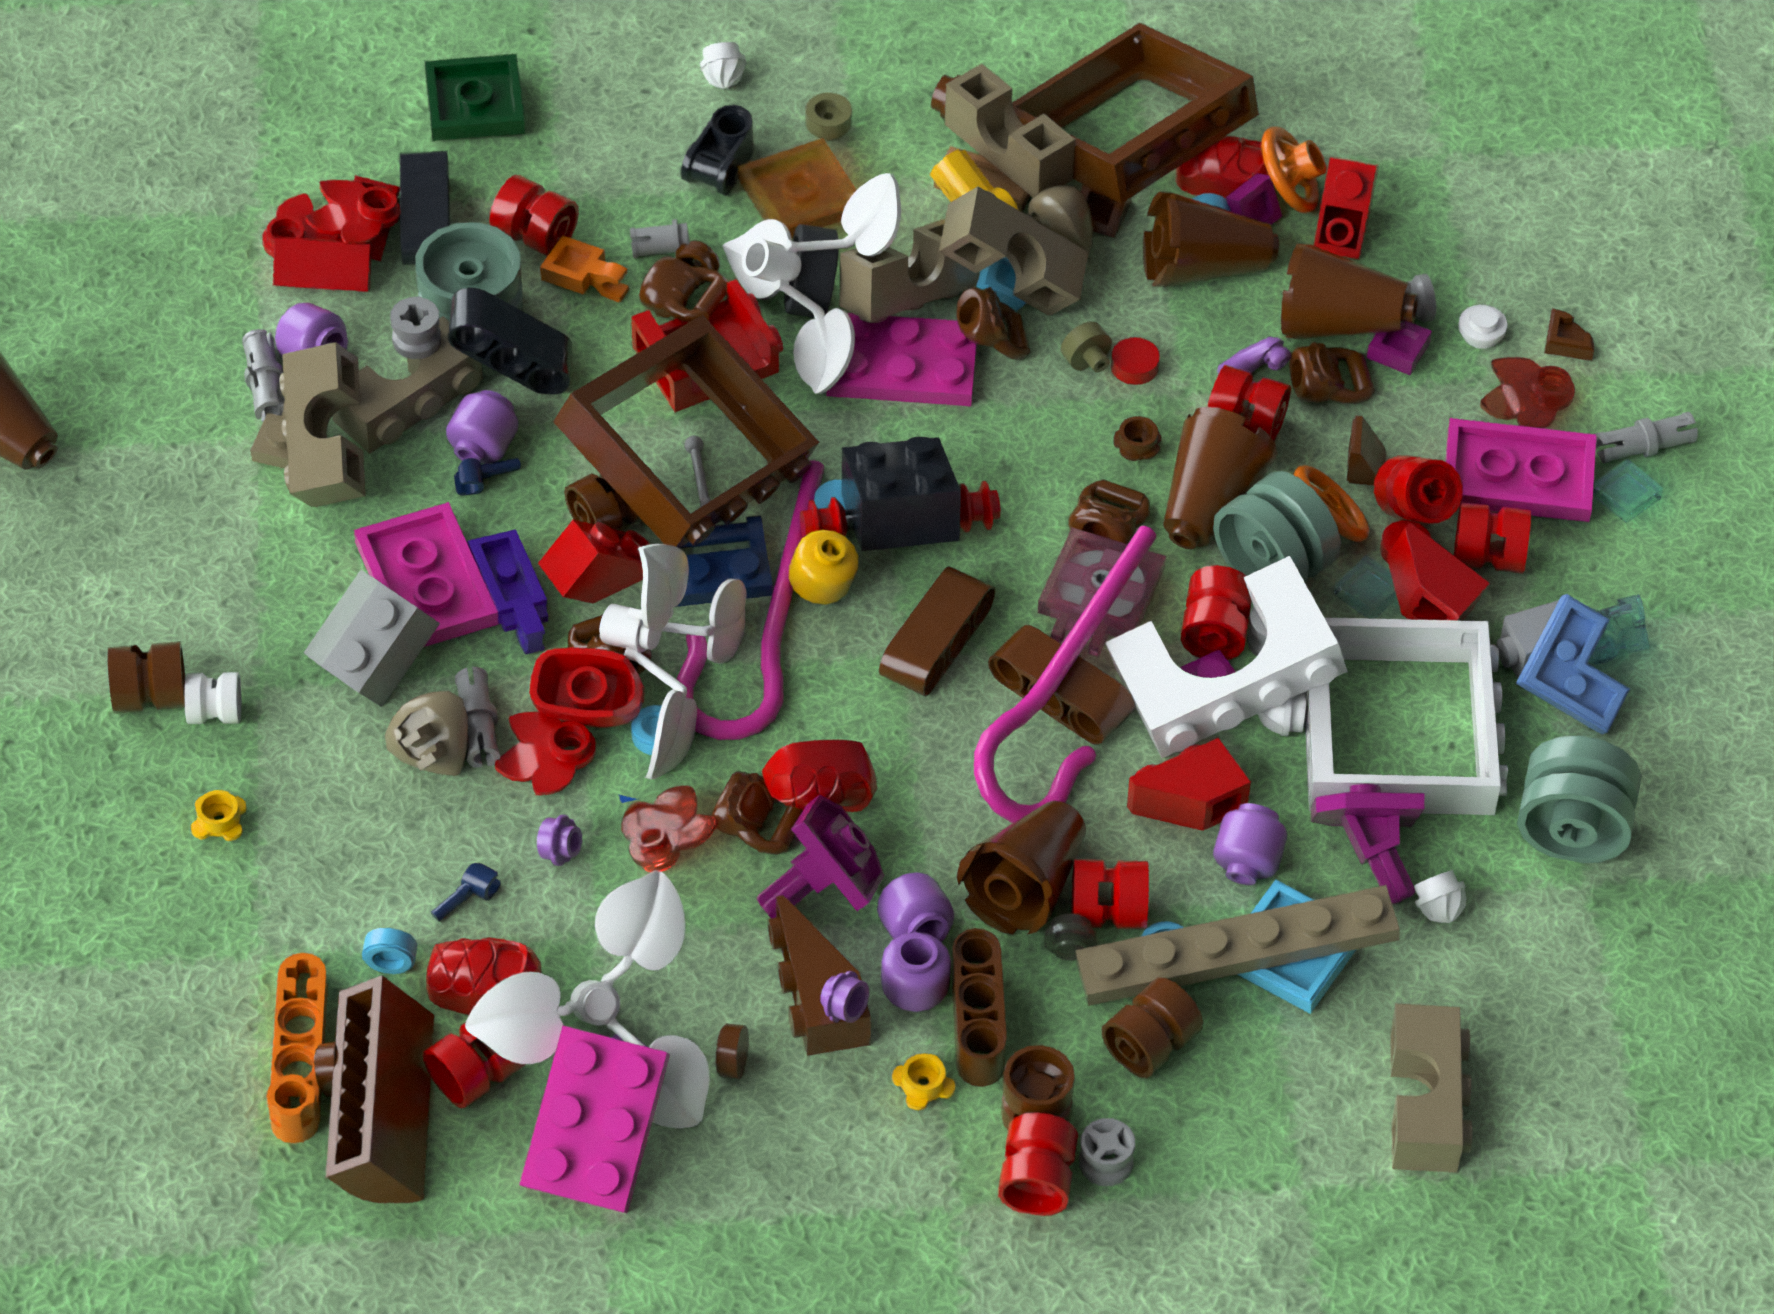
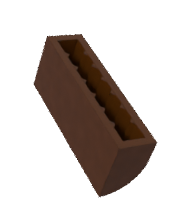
[326,975,435,1203]

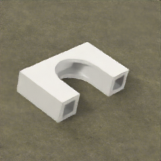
[1105,556,1348,758]

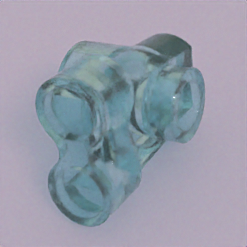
[1588,594,1649,664]

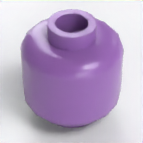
[275,302,348,358]
[446,390,518,464]
[1213,803,1288,885]
[877,872,955,942]
[881,932,951,1012]

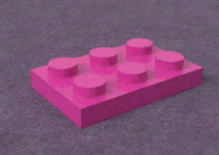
[826,313,977,406]
[1445,418,1596,522]
[354,502,499,647]
[519,1026,670,1214]

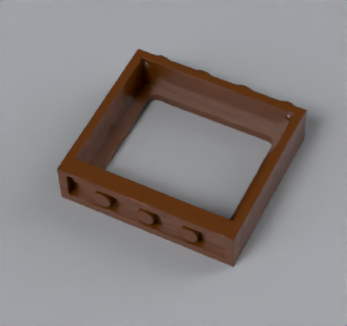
[1012,22,1259,204]
[553,315,820,548]

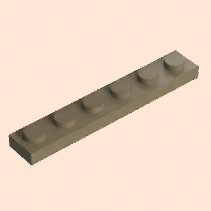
[1075,885,1400,1006]

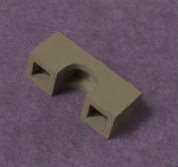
[945,63,1075,198]
[939,186,1088,316]
[839,219,980,323]
[332,316,483,454]
[279,342,366,507]
[1390,1004,1472,1173]

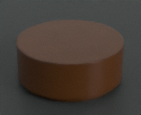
[716,1023,749,1079]
[314,1041,336,1097]

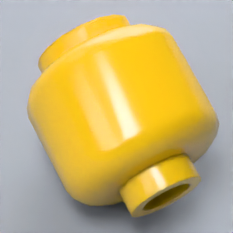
[789,530,859,605]

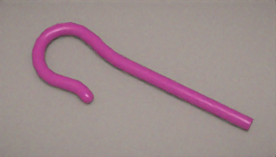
[676,460,825,740]
[974,526,1157,823]

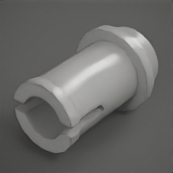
[630,219,689,258]

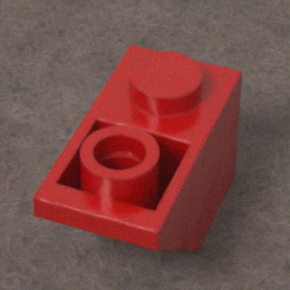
[1313,156,1379,259]
[538,519,650,604]
[1387,522,1490,621]
[1127,738,1251,831]

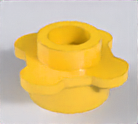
[191,790,247,841]
[892,1053,955,1110]

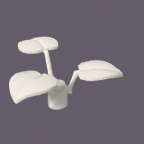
[723,173,901,395]
[600,544,746,779]
[465,870,710,1128]

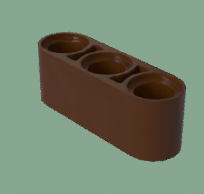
[879,566,996,697]
[988,625,1135,745]
[951,928,1007,1087]

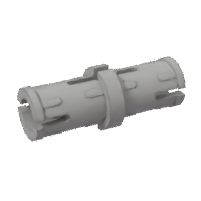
[242,329,284,422]
[1596,412,1698,464]
[455,667,500,768]

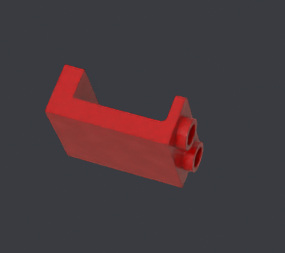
[631,279,783,412]

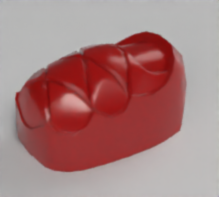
[1175,136,1274,199]
[529,648,644,728]
[762,739,878,812]
[426,937,542,1015]

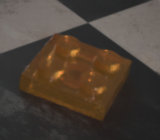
[738,138,857,238]

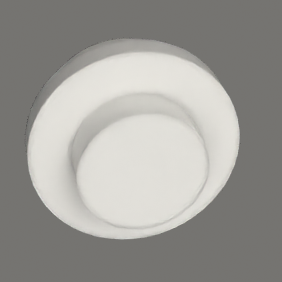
[1459,305,1507,349]

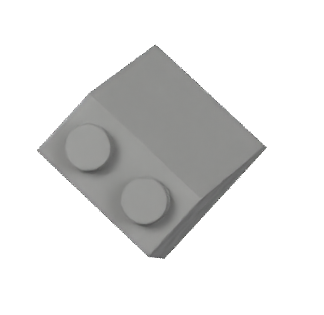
[304,570,440,707]

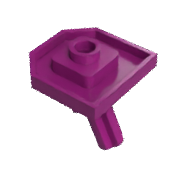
[1311,784,1425,905]
[757,795,885,918]

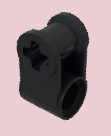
[681,105,754,196]

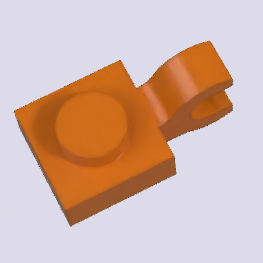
[540,236,629,302]

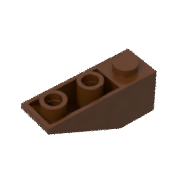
[767,895,871,1056]

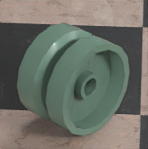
[415,222,523,321]
[1213,471,1341,582]
[1517,736,1642,863]

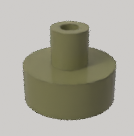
[805,92,852,141]
[1061,322,1112,373]

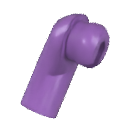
[1217,336,1291,374]

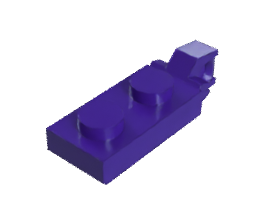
[467,529,549,655]

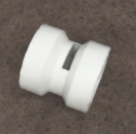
[185,672,242,724]

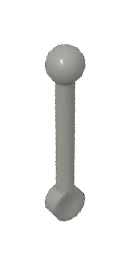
[684,435,711,507]

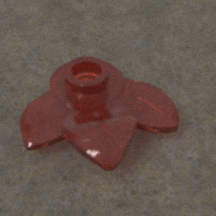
[1480,357,1575,429]
[621,785,718,872]

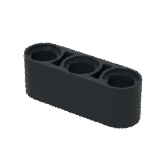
[400,151,450,265]
[448,288,572,395]

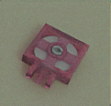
[1037,528,1166,657]

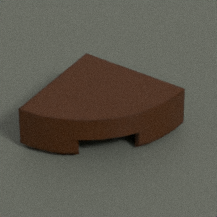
[1544,308,1594,361]

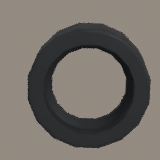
[784,224,839,318]

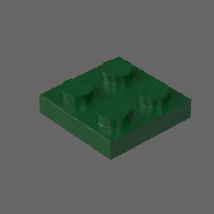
[424,54,525,141]

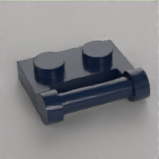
[663,515,773,607]

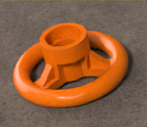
[1261,126,1326,213]
[1293,465,1370,542]

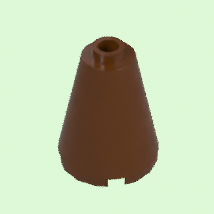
[1143,191,1279,287]
[1281,243,1418,339]
[0,351,58,470]
[1163,407,1278,549]
[957,801,1086,935]

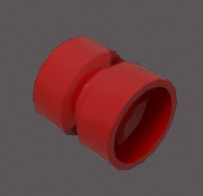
[489,174,579,256]
[1207,365,1292,442]
[1374,455,1463,523]
[1454,502,1531,574]
[1180,565,1252,660]
[1071,859,1149,930]
[423,1022,526,1109]
[998,1113,1078,1216]

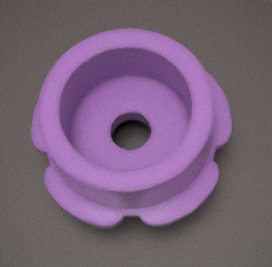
[537,814,582,866]
[821,971,869,1023]

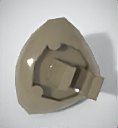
[1028,185,1093,258]
[385,691,468,776]

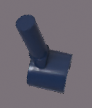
[454,458,521,496]
[431,863,501,922]

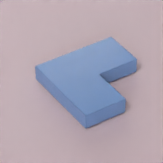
[1516,594,1630,734]

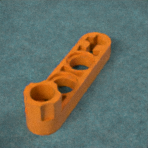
[266,953,328,1144]

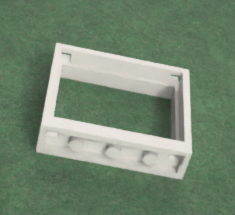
[1305,618,1508,815]

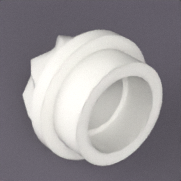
[700,42,746,89]
[1258,692,1306,736]
[1414,870,1466,923]

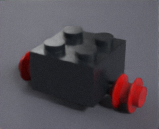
[800,436,1001,552]

